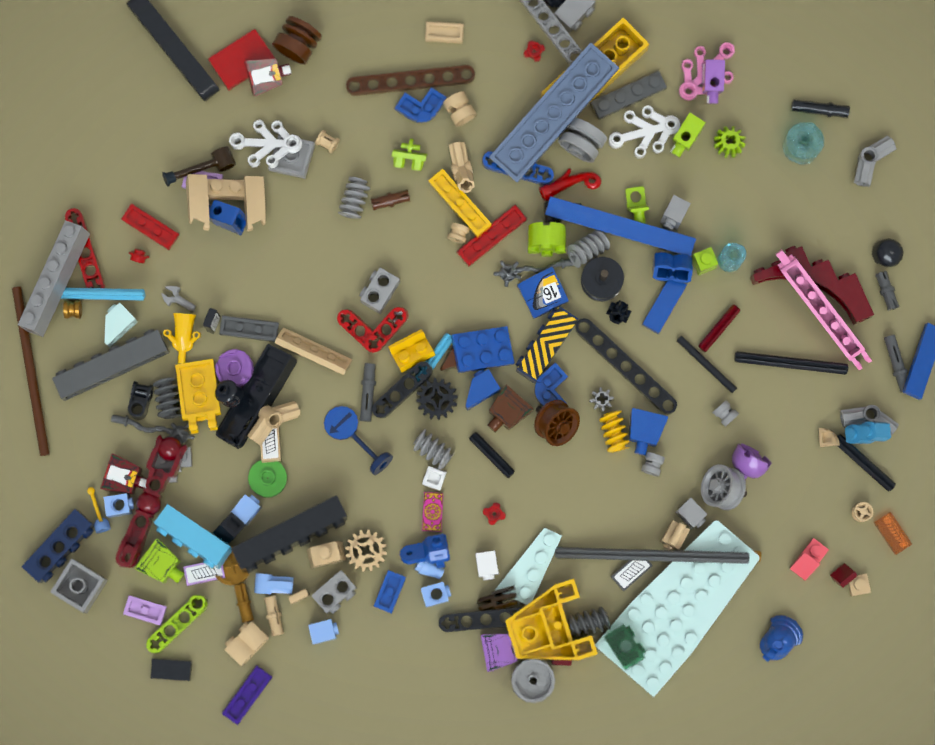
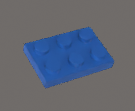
[451,326,515,373]

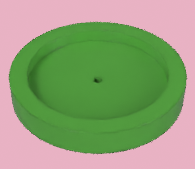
[248,460,287,498]

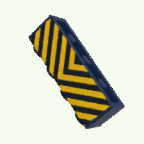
[515,306,578,384]

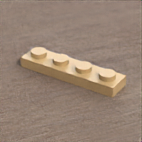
[275,327,352,375]

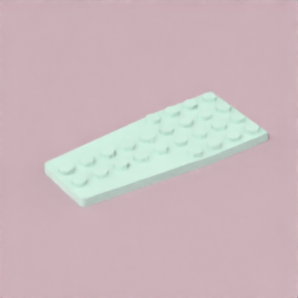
[595,521,759,697]

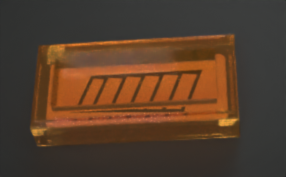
[874,512,912,555]

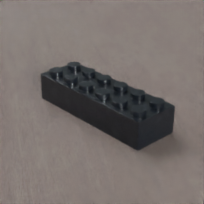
[231,495,347,573]

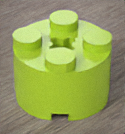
[528,222,566,257]

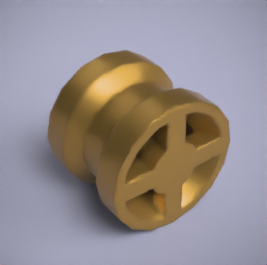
[63,300,82,319]

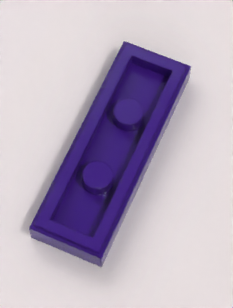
[222,666,272,725]

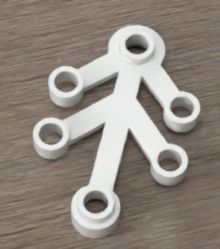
[609,106,680,158]
[229,120,302,168]

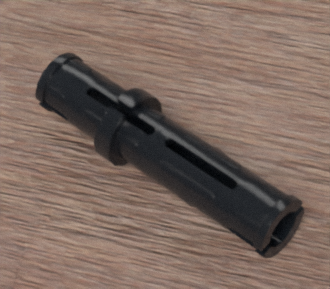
[791,99,850,118]

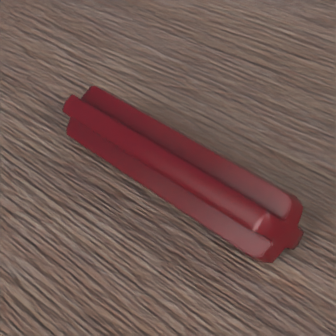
[698,304,740,352]

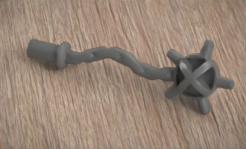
[493,258,574,287]
[111,415,195,444]

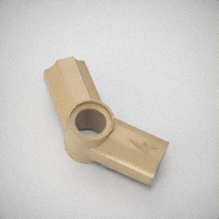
[449,142,475,193]
[247,401,300,445]

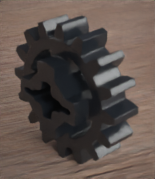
[416,378,458,420]

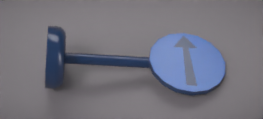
[324,406,393,475]

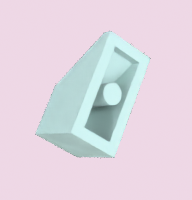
[105,302,138,348]

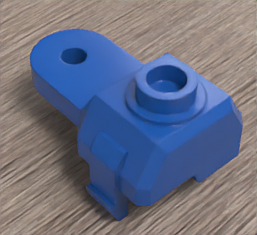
[400,534,450,569]

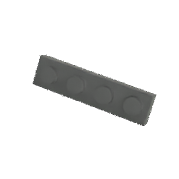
[591,71,667,120]

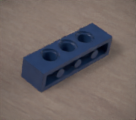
[21,509,94,583]

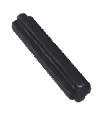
[469,432,515,478]

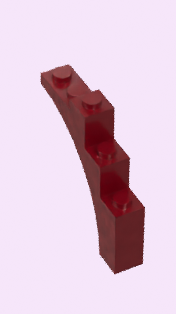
[750,246,874,325]

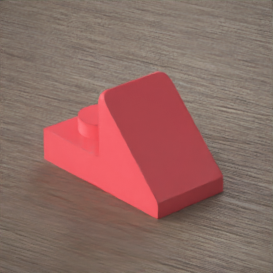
[790,538,829,581]

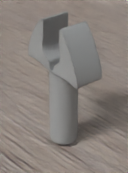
[161,286,196,312]

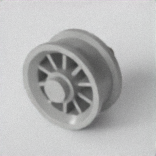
[701,464,747,510]

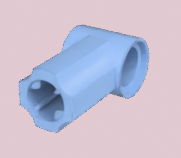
[254,573,294,594]

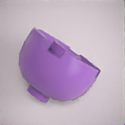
[732,443,772,479]

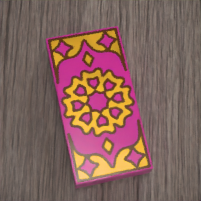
[422,492,443,532]

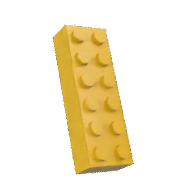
[540,17,649,104]

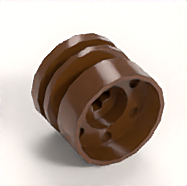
[272,16,322,65]

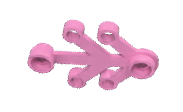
[679,42,735,100]

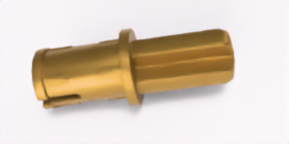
[234,583,254,623]

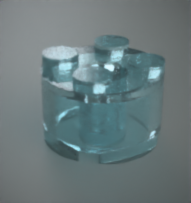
[783,122,824,165]

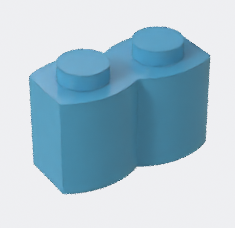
[845,422,891,444]

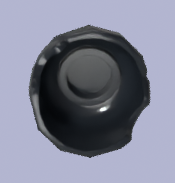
[872,239,904,267]

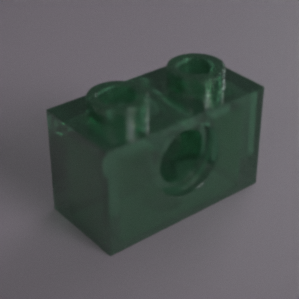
[604,624,646,670]

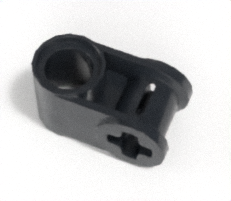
[128,381,154,420]

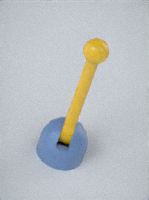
[87,487,111,533]

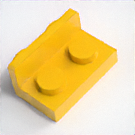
[388,329,435,373]

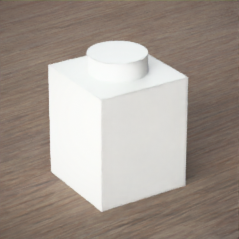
[475,551,498,580]

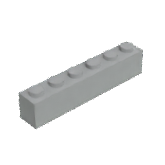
[18,220,90,337]

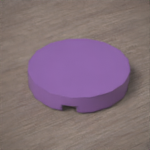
[215,349,254,387]

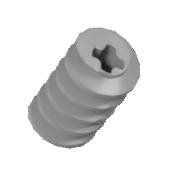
[337,177,370,219]
[567,230,610,268]
[413,429,455,470]

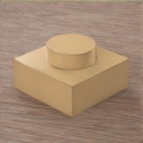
[848,574,871,596]

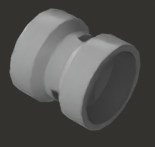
[712,400,739,427]
[641,452,665,477]

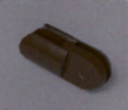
[477,585,519,611]

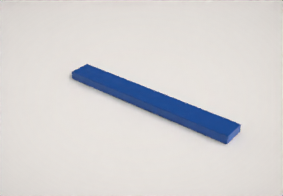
[545,196,696,257]

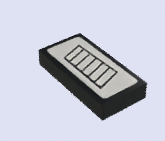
[203,308,221,334]

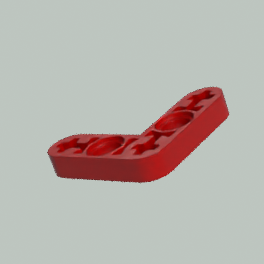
[337,307,409,353]

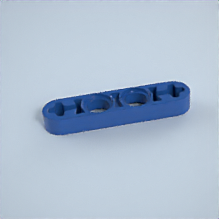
[482,151,554,185]

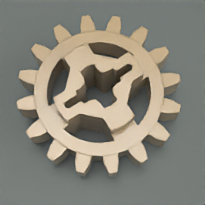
[345,530,387,572]

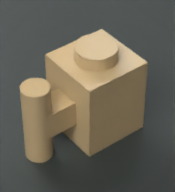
[660,521,690,550]

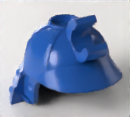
[760,615,803,662]

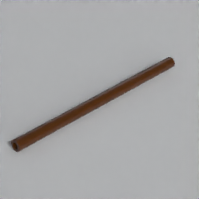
[12,286,50,456]

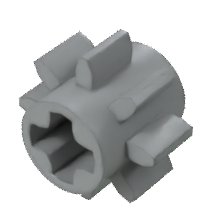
[590,387,614,412]

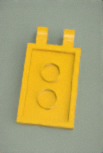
[175,359,221,434]

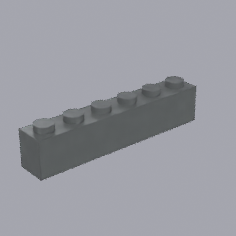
[52,329,169,401]

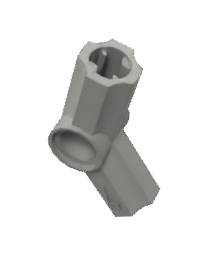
[854,136,897,187]
[840,405,899,436]

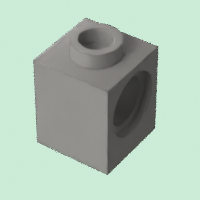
[675,498,707,529]

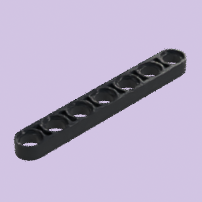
[575,318,677,415]

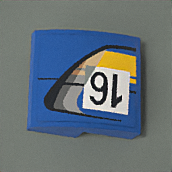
[517,267,569,319]

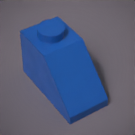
[465,369,501,411]

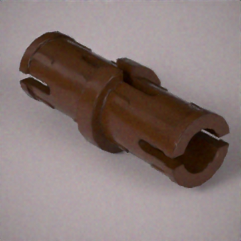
[371,190,410,210]

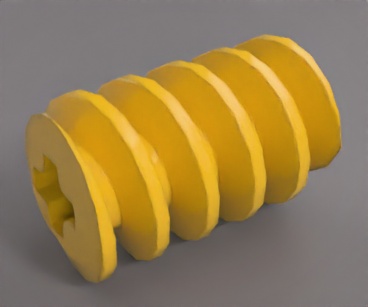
[599,410,631,453]

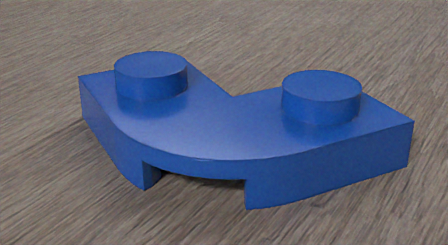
[395,87,447,123]
[535,363,568,406]

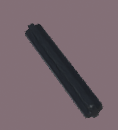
[837,434,896,491]

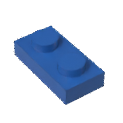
[374,570,406,614]

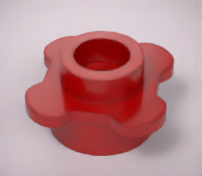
[524,40,545,62]
[129,249,149,264]
[483,502,506,525]

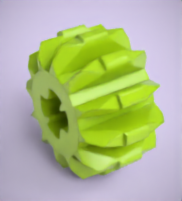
[714,126,746,158]

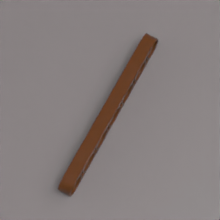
[346,65,475,96]

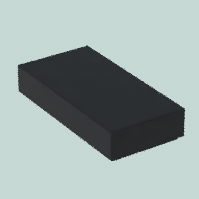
[151,659,192,681]

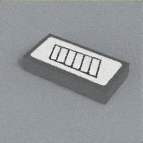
[611,560,653,592]

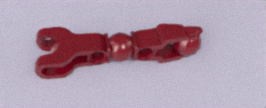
[115,434,187,568]

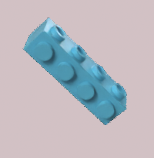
[154,504,232,569]

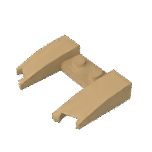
[186,174,266,232]

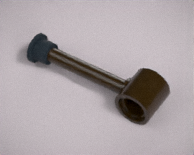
[162,146,236,187]

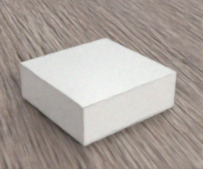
[422,466,447,491]

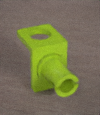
[625,186,649,224]

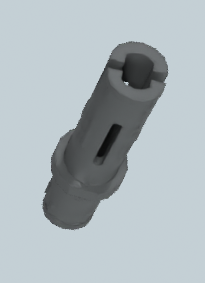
[884,334,908,393]
[360,363,376,422]

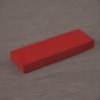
[121,203,179,250]

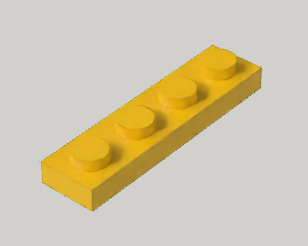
[428,169,492,238]

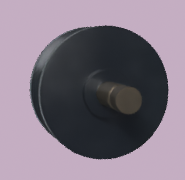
[581,257,624,302]

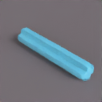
[415,333,452,381]

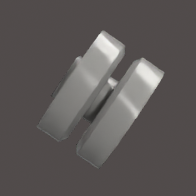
[558,118,607,163]
[511,659,555,703]

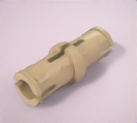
[264,595,284,636]

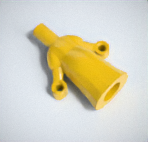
[163,313,201,364]

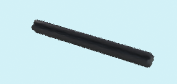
[734,351,848,375]

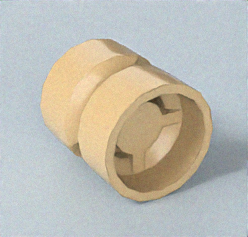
[443,91,477,127]

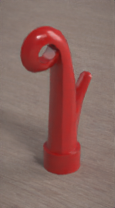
[539,169,601,201]

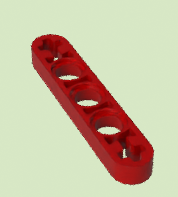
[65,208,105,288]

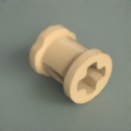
[315,130,340,154]

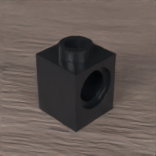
[213,512,246,545]

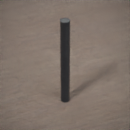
[677,336,737,393]

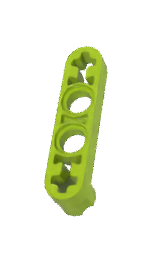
[146,595,208,653]

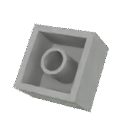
[50,558,108,613]

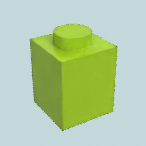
[692,247,719,276]

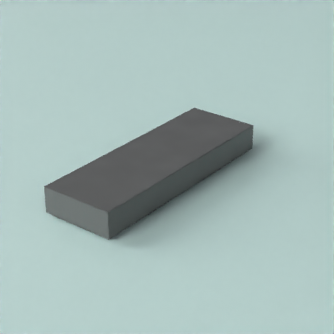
[219,316,279,342]

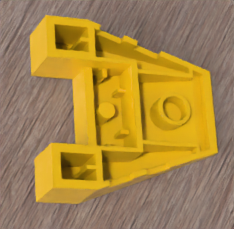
[505,579,598,660]

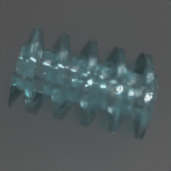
[718,243,746,272]

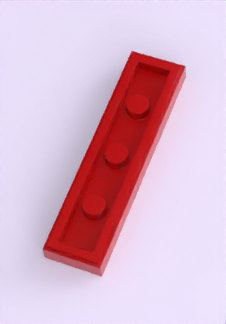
[457,205,527,267]

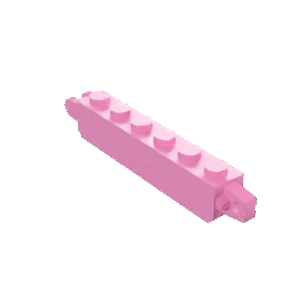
[776,249,872,370]

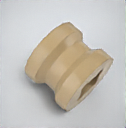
[447,223,470,244]
[851,502,873,522]

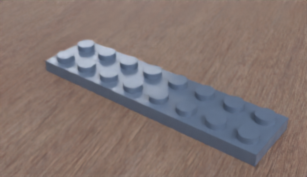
[489,42,620,183]

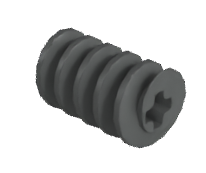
[153,377,182,419]
[568,607,611,639]

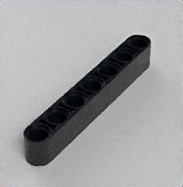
[126,0,220,102]

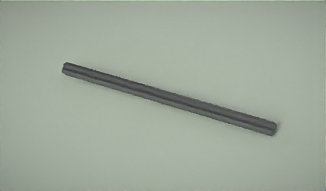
[555,547,749,564]

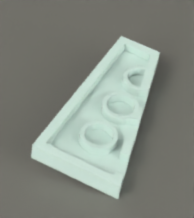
[495,528,562,605]

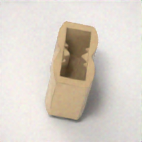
[225,621,269,667]

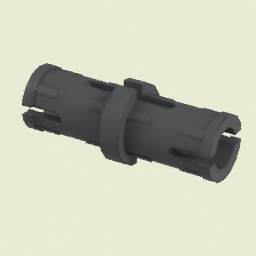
[875,271,900,311]

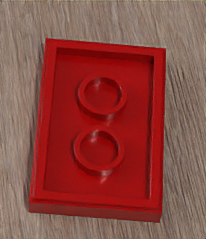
[208,29,275,91]

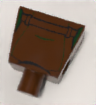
[487,384,533,433]

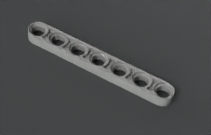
[520,0,582,65]

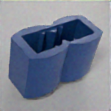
[652,252,693,283]

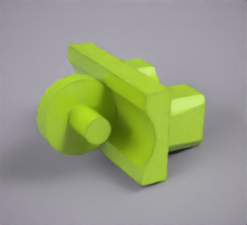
[392,138,427,171]

